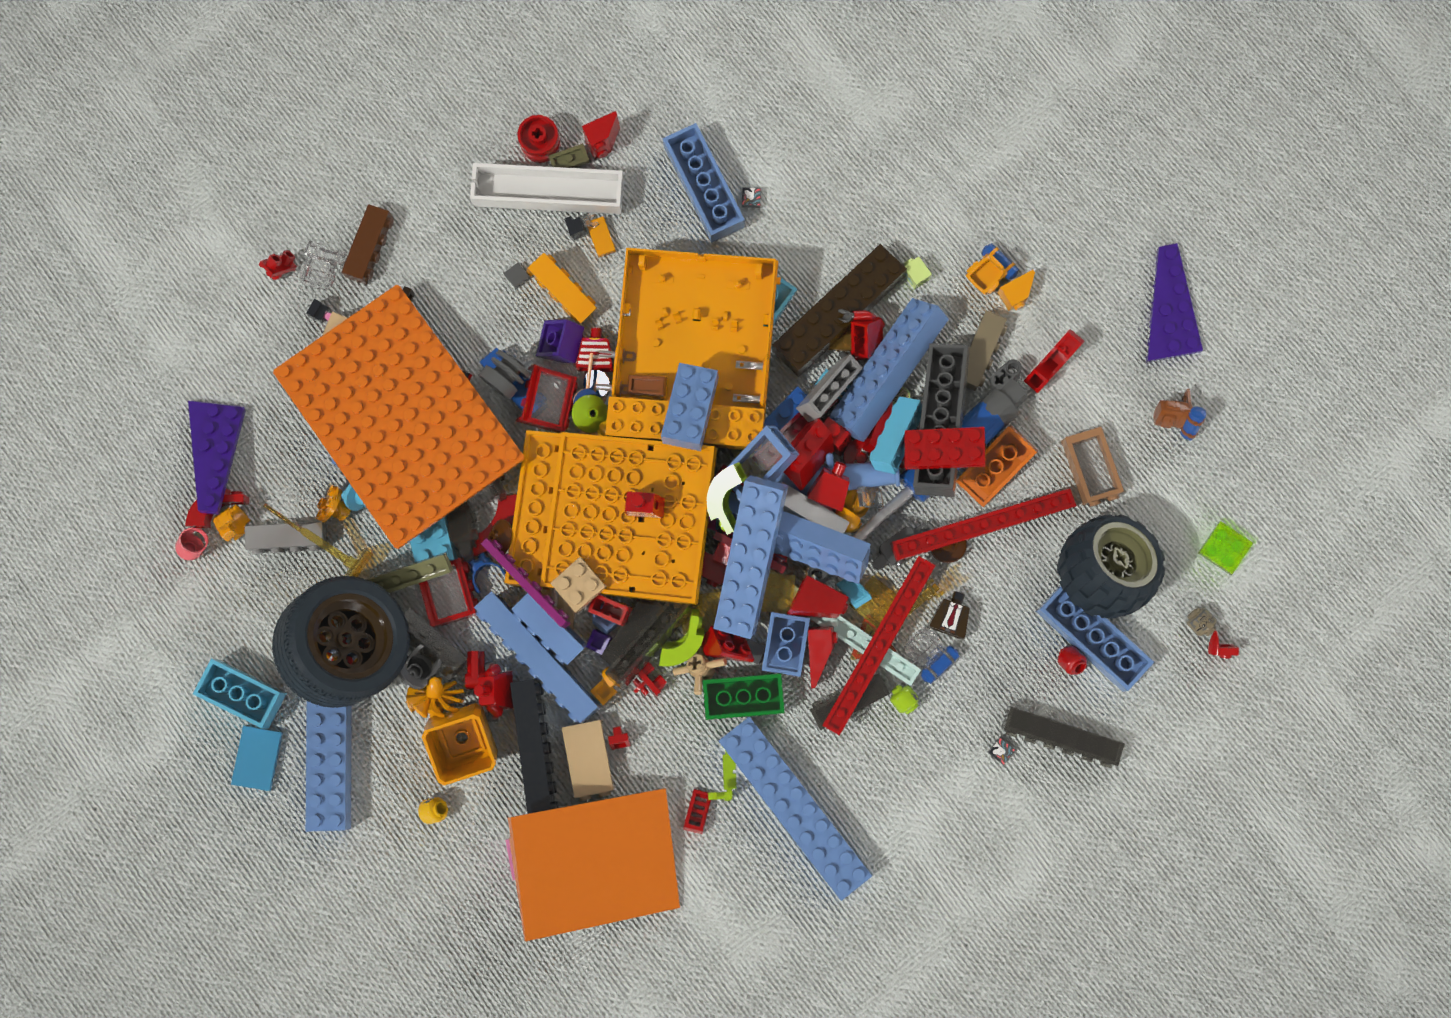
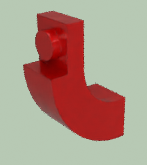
[185,488,249,529]

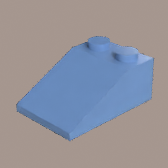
[762,612,810,677]

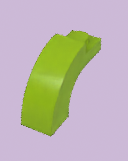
[659,609,704,666]

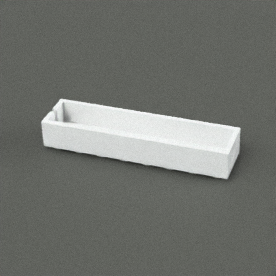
[470,163,624,214]

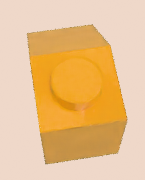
[997,270,1035,311]

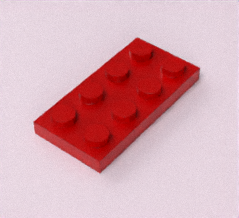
[905,427,985,470]

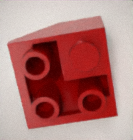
[701,625,755,663]

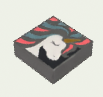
[742,187,761,208]
[987,737,1016,765]

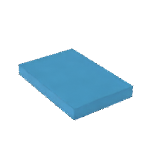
[231,726,283,791]

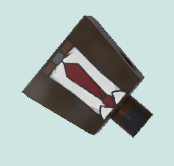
[927,591,970,640]

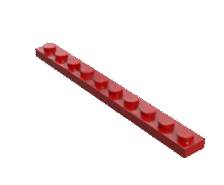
[890,488,1076,562]
[822,556,936,736]

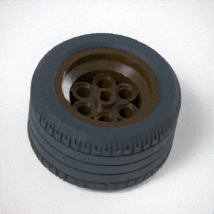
[272,576,410,708]

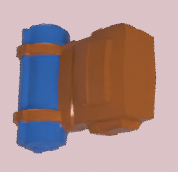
[1153,389,1207,441]

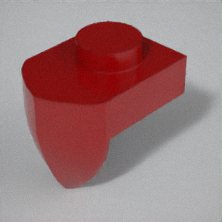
[1208,630,1239,659]

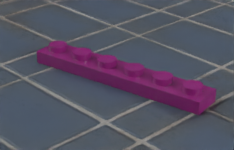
[481,538,571,629]

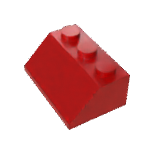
[775,419,834,490]

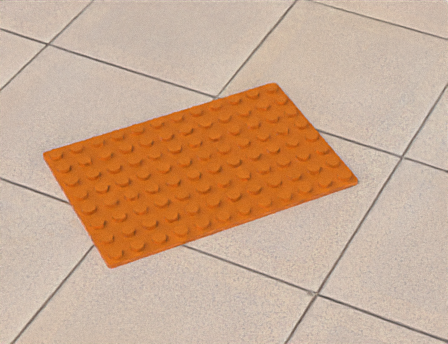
[273,285,525,549]

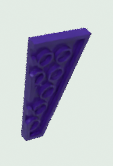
[1146,243,1203,363]

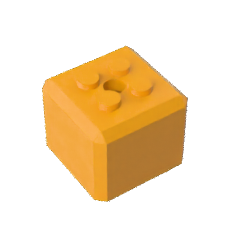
[422,703,498,786]

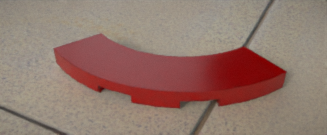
[463,494,517,558]

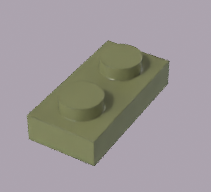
[548,143,590,168]

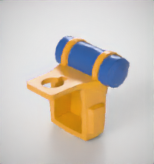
[965,243,1019,295]

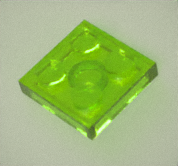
[1198,521,1253,575]

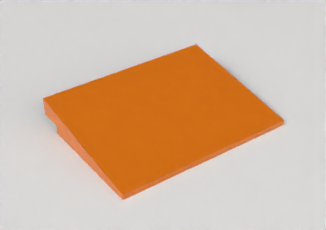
[507,788,680,941]

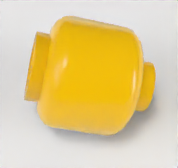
[418,797,448,824]

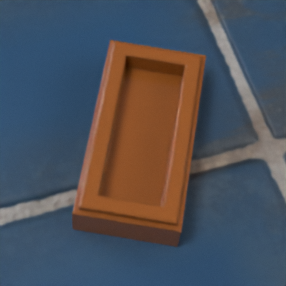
[627,375,667,397]

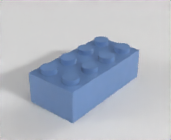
[661,363,719,451]
[511,593,587,665]

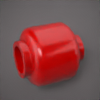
[1057,646,1087,675]

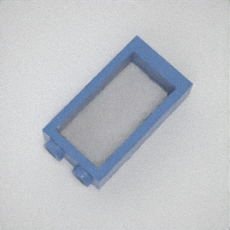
[728,425,800,501]

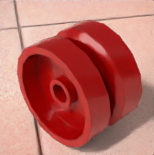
[517,115,561,163]

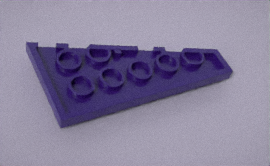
[188,401,246,515]

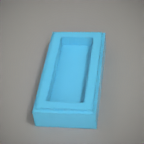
[836,579,872,609]

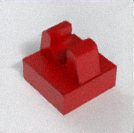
[608,726,631,750]

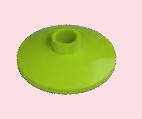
[572,395,608,433]

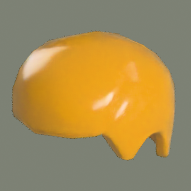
[835,507,862,533]

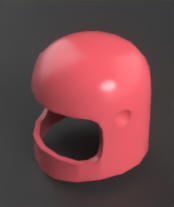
[175,528,208,560]

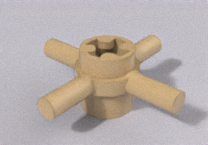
[672,646,727,695]

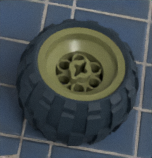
[1057,514,1166,618]

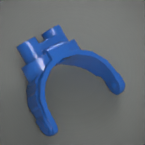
[468,553,506,593]

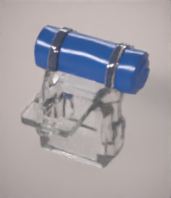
[904,626,960,684]

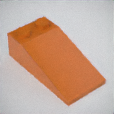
[956,424,1038,507]

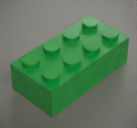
[703,674,784,720]

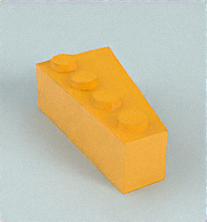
[526,253,597,325]

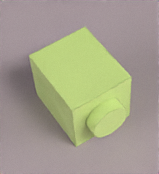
[903,257,932,290]

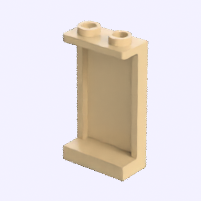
[562,720,615,801]

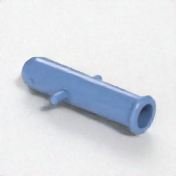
[775,453,900,496]

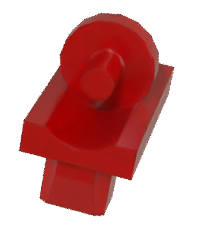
[258,250,297,280]
[632,661,667,696]

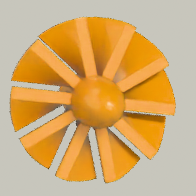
[406,677,464,718]

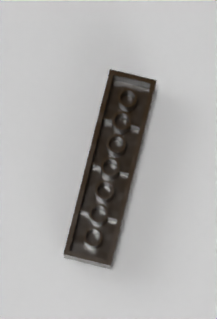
[772,244,907,377]

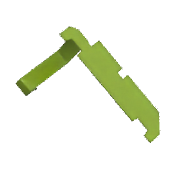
[708,746,737,801]

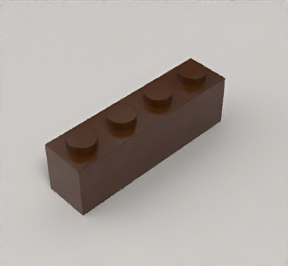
[341,204,394,285]

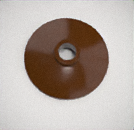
[488,519,512,554]

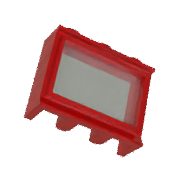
[516,364,578,433]
[419,558,479,628]

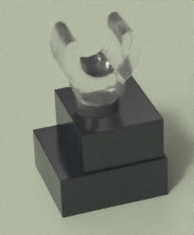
[564,212,599,240]

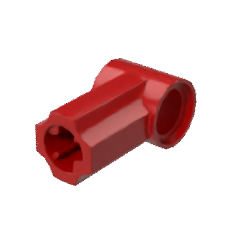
[465,651,485,690]

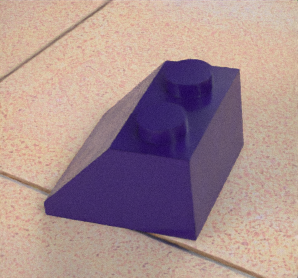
[536,319,584,363]

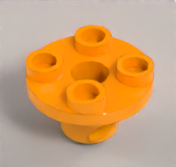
[316,485,351,523]

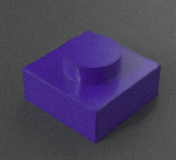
[586,629,612,655]

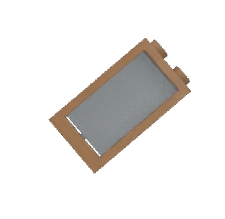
[1061,427,1124,507]

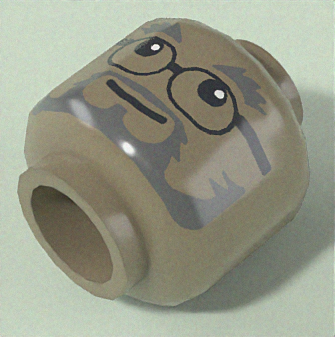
[1187,607,1217,636]

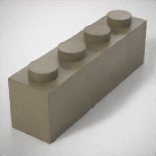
[966,310,1008,391]

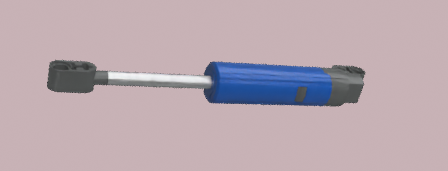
[807,359,1027,584]

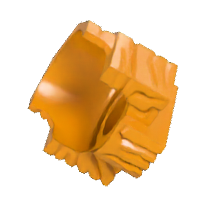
[213,504,250,542]

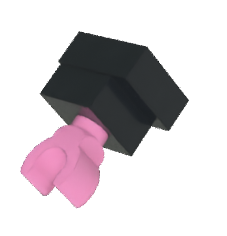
[306,299,331,323]

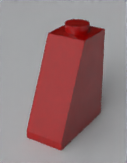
[787,575,849,618]

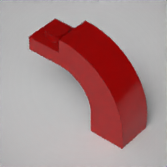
[1024,329,1085,393]

